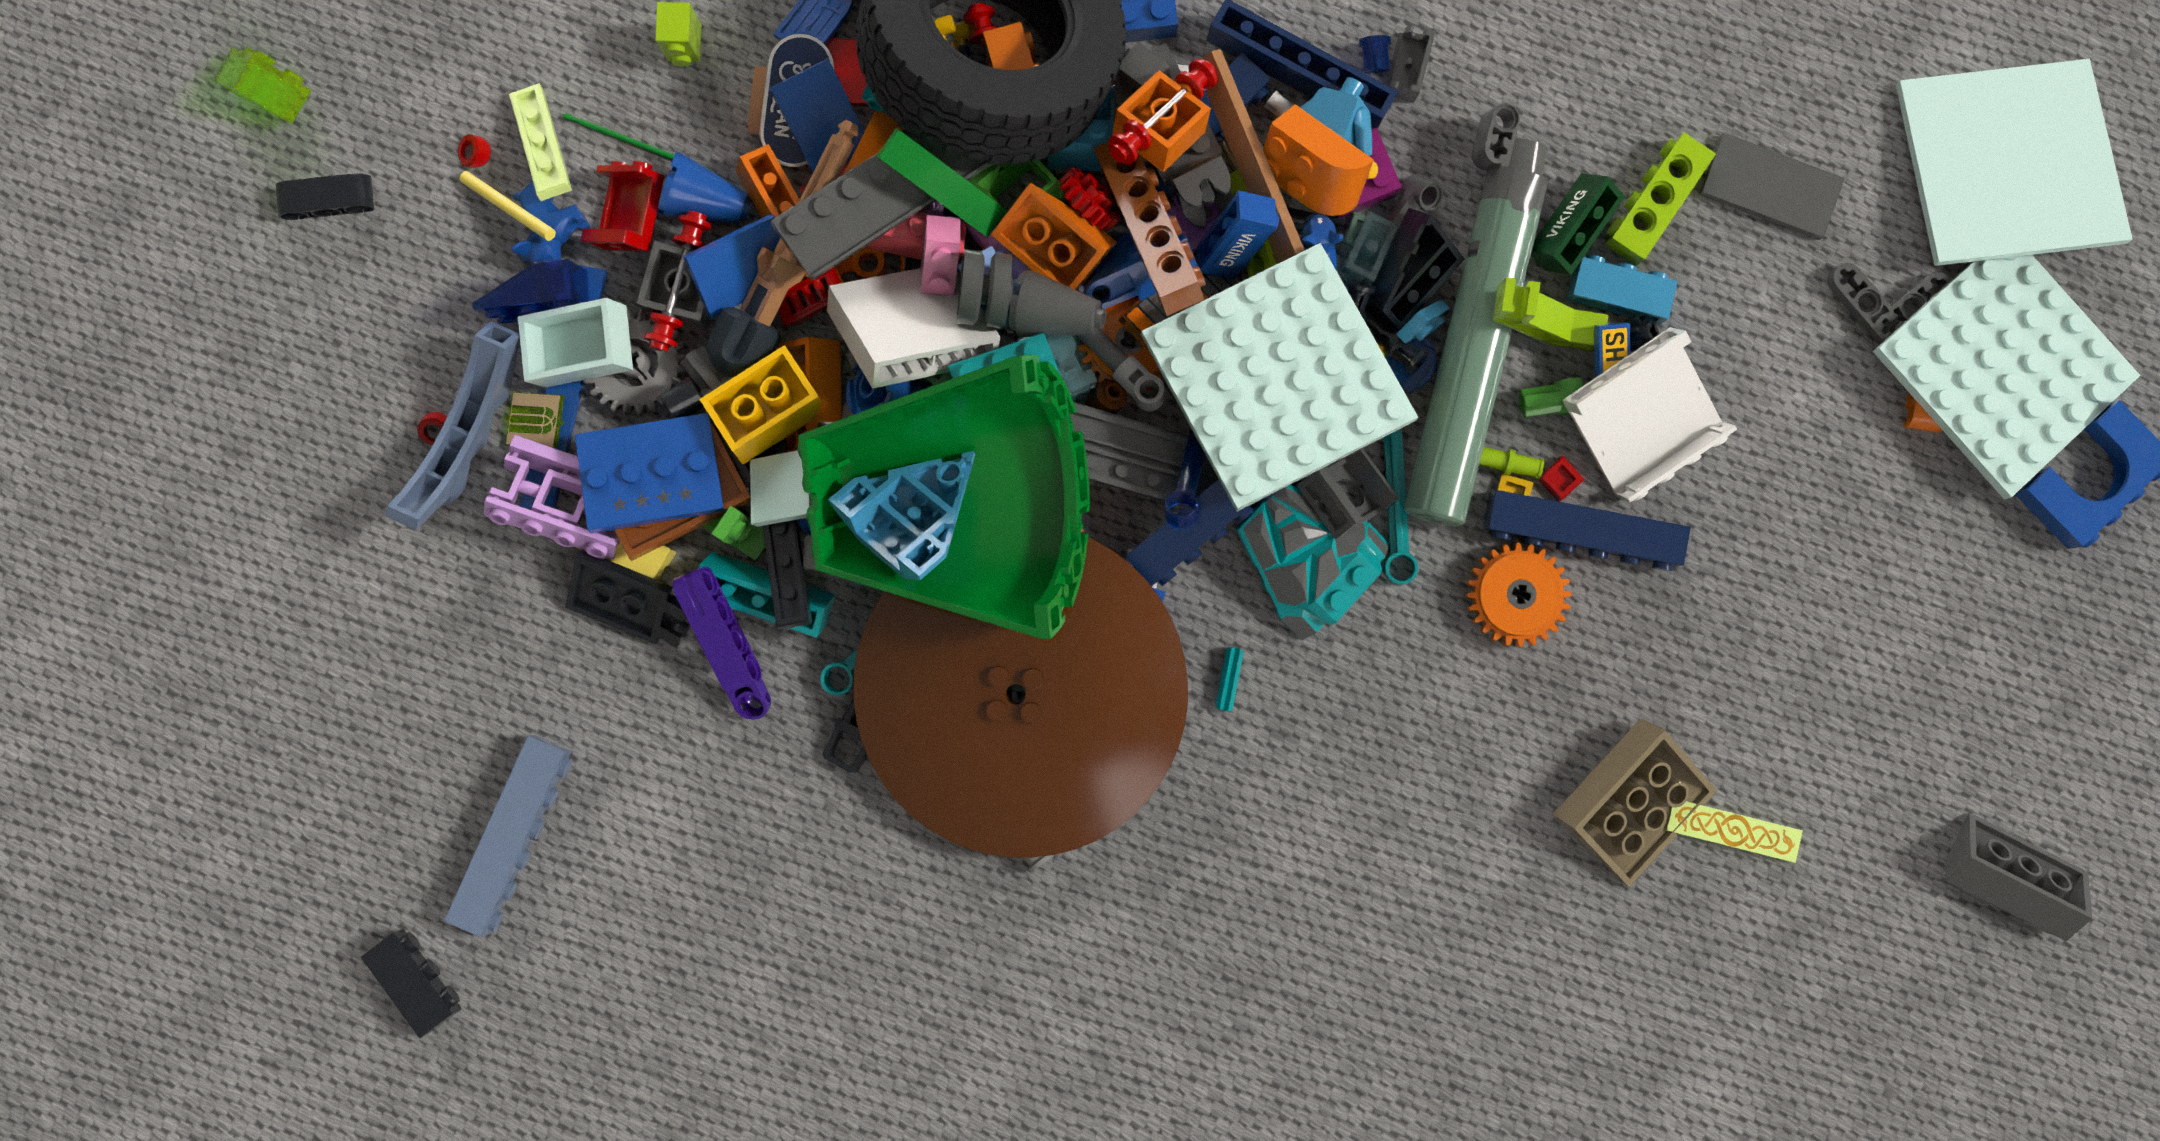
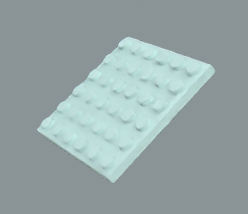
[1141,243,1418,512]
[1873,255,2140,500]

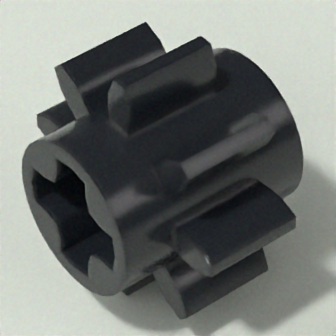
[1624,316,1659,353]

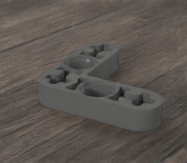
[1827,263,1951,343]

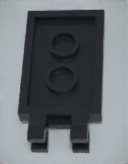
[565,549,690,647]

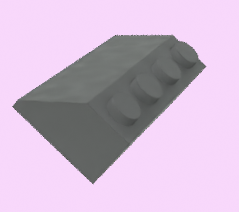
[1946,813,2092,941]

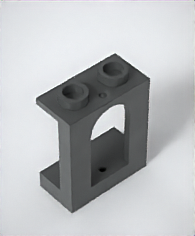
[1297,448,1399,540]

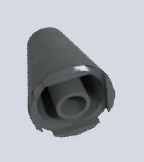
[1009,270,1107,337]

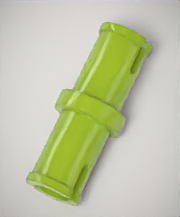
[1479,447,1544,479]

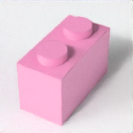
[921,215,960,296]

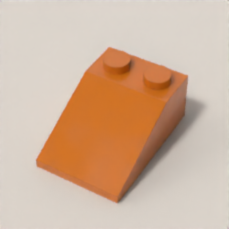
[991,183,1117,291]

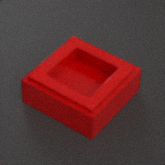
[1538,455,1585,502]

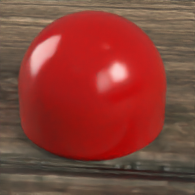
[458,134,491,168]
[417,412,447,445]

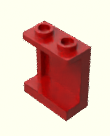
[580,161,664,252]

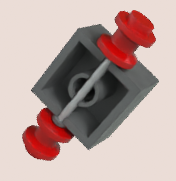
[636,211,712,353]

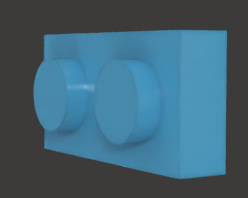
[1397,299,1450,344]

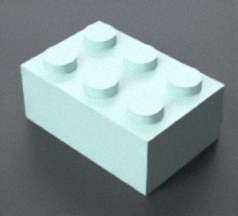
[518,298,633,388]

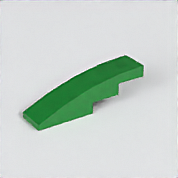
[877,128,1007,238]

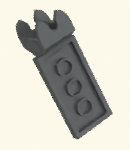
[1112,43,1233,229]

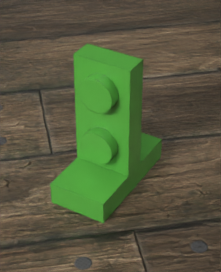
[703,506,766,561]

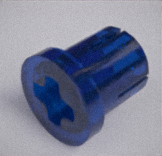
[1358,35,1391,74]

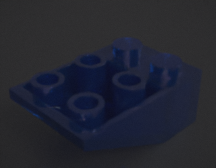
[472,259,589,324]

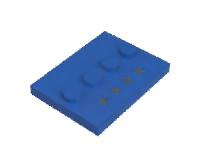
[575,413,725,534]

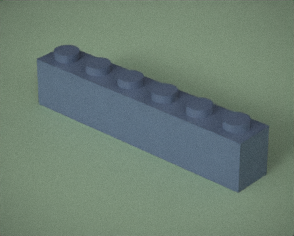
[444,735,572,937]

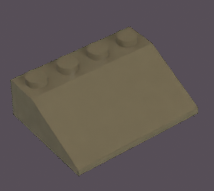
[1553,718,1717,887]

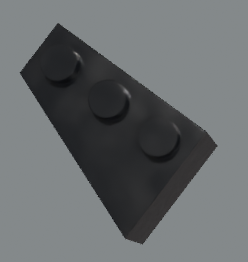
[1366,208,1465,331]

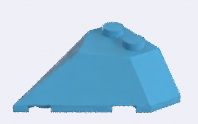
[828,451,975,580]

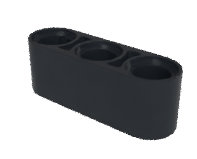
[276,173,374,220]

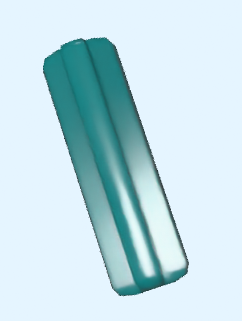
[1215,647,1244,712]

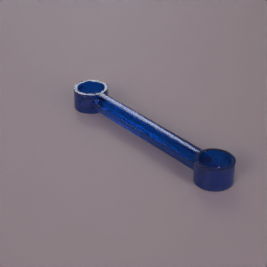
[1165,427,1205,530]

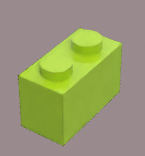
[655,2,702,67]

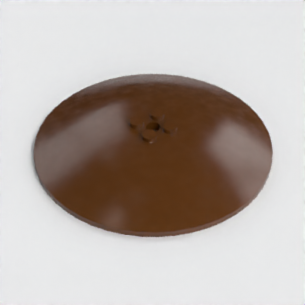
[854,537,1188,858]

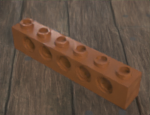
[1093,142,1206,316]

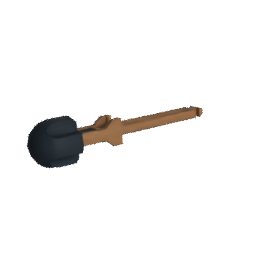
[708,120,858,378]

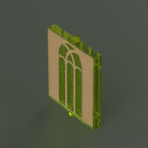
[505,392,565,449]

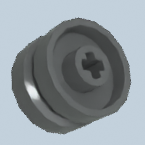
[957,249,1013,329]

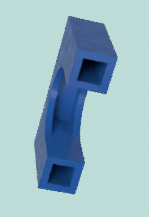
[2015,400,2160,549]

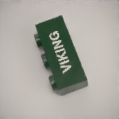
[1531,173,1625,275]

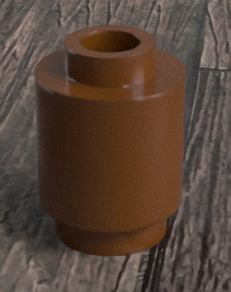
[1085,380,1127,415]

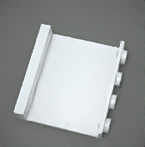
[1562,327,1737,502]

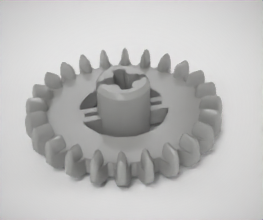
[583,309,687,416]

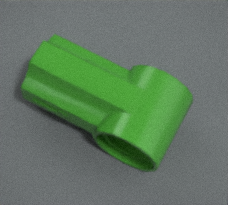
[1519,377,1584,418]

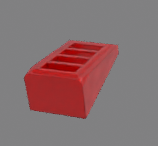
[778,267,842,326]

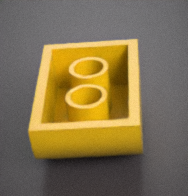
[699,345,821,464]

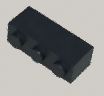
[361,929,462,1039]

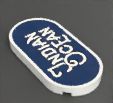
[759,34,834,167]

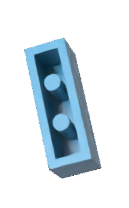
[1566,255,1678,325]

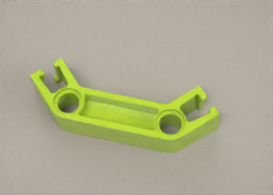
[1493,277,1609,352]

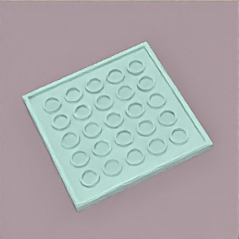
[1896,59,2133,266]

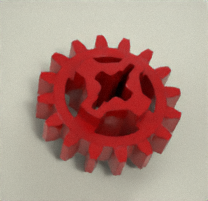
[1059,167,1122,232]

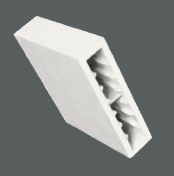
[827,268,1000,389]

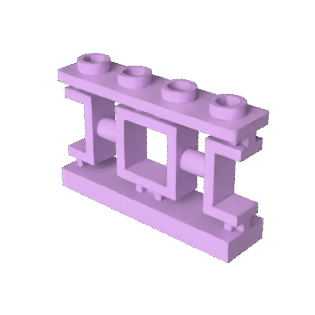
[484,435,620,559]

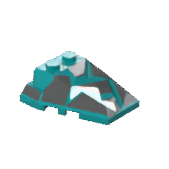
[1235,485,1389,640]

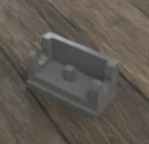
[1386,26,1436,103]

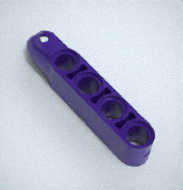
[673,566,771,720]

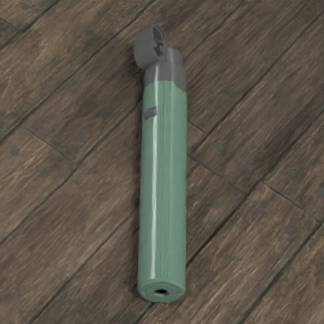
[1403,103,1548,527]

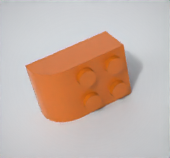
[1263,104,1374,216]

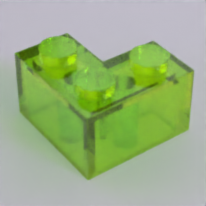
[212,47,312,124]

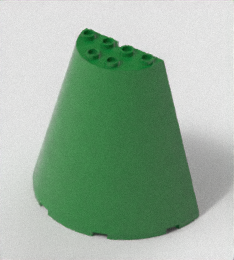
[798,354,1090,639]

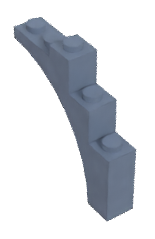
[386,321,520,530]

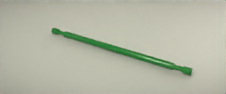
[563,113,710,169]

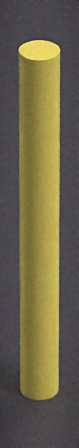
[460,171,556,241]

